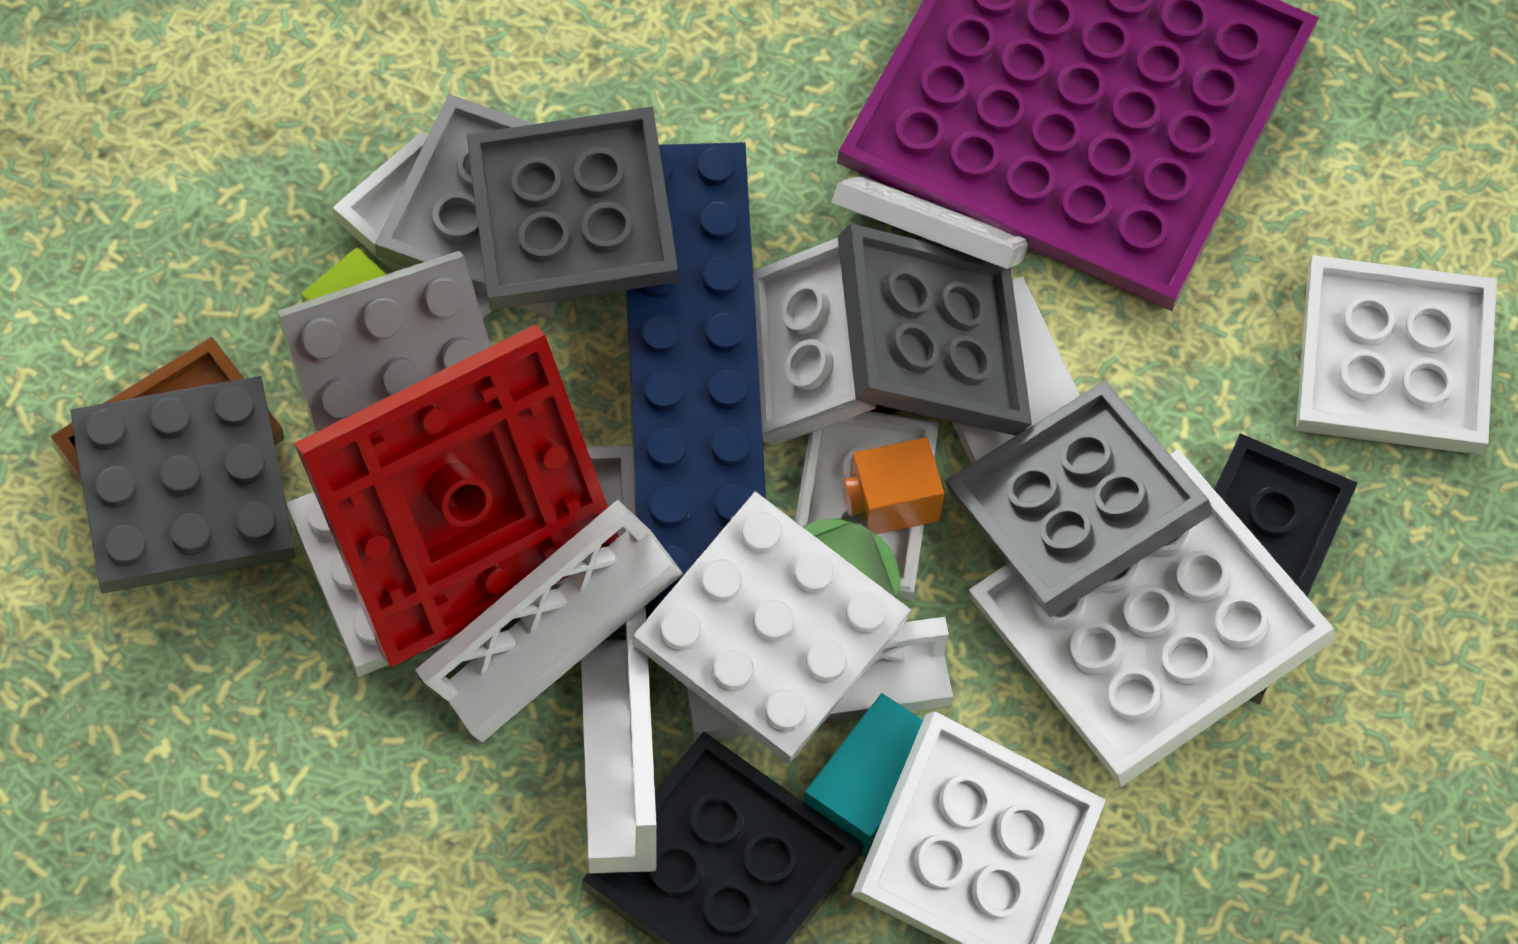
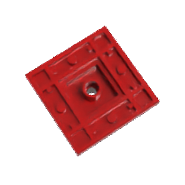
[294,325,619,667]

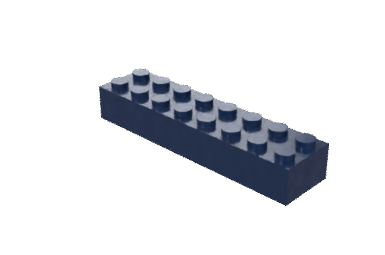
[626,142,766,620]

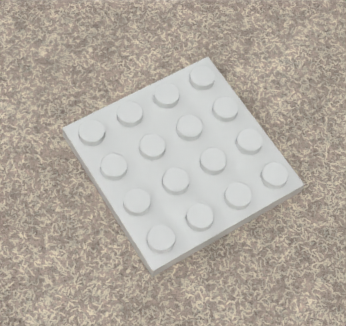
[969,449,1335,787]

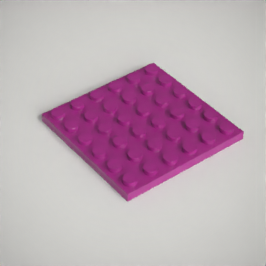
[837,0,1319,311]

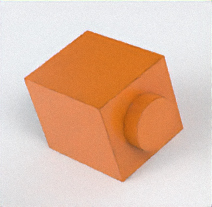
[842,437,945,535]

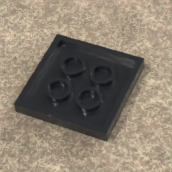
[582,731,863,944]

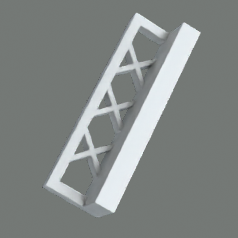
[416,500,683,742]
[581,607,656,873]
[685,617,953,742]

